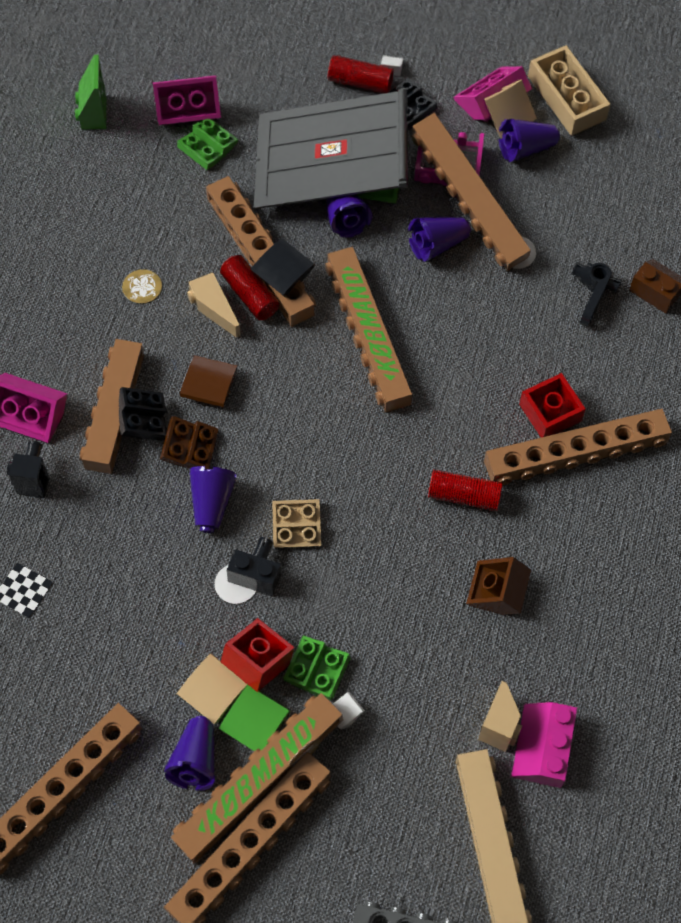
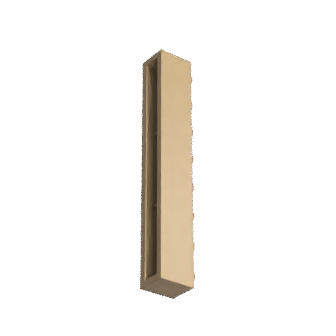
[456,749,532,923]

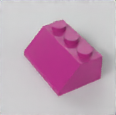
[454,66,532,121]
[153,75,221,125]
[0,373,68,443]
[511,702,577,788]

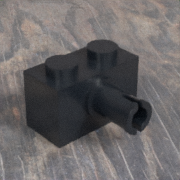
[7,441,50,498]
[227,537,281,596]

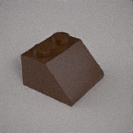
[629,259,681,314]
[466,557,531,615]

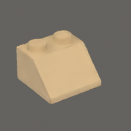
[478,681,522,752]

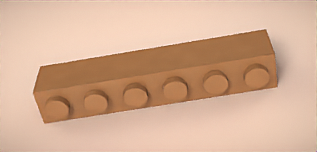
[80,339,144,474]

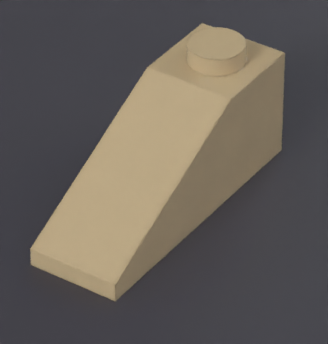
[187,273,241,338]

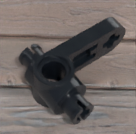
[571,262,622,327]

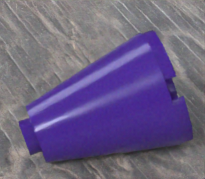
[499,119,560,162]
[326,194,372,238]
[408,218,471,262]
[189,466,237,533]
[164,716,215,791]

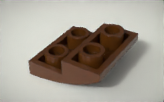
[180,355,238,407]
[160,416,219,470]

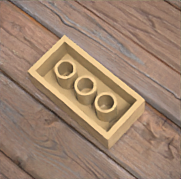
[528,45,611,136]

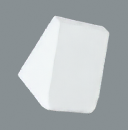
[381,56,403,76]
[333,692,364,729]

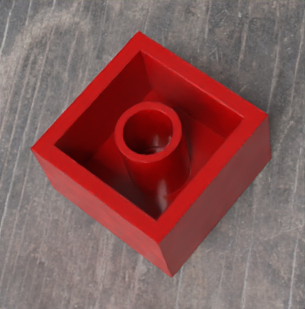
[519,373,586,438]
[221,618,295,692]

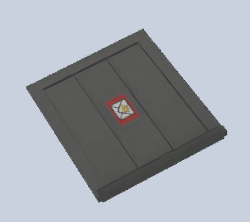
[254,88,408,209]

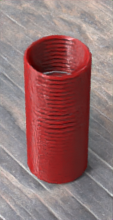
[328,55,394,94]
[220,255,280,320]
[428,469,503,511]

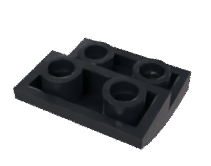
[388,79,438,130]
[251,238,315,297]
[119,387,167,441]

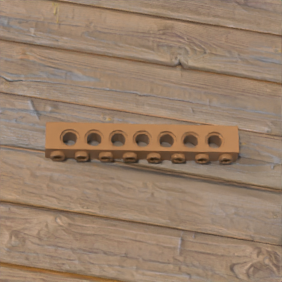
[206,176,316,327]
[484,409,672,485]
[0,703,142,875]
[164,751,331,923]

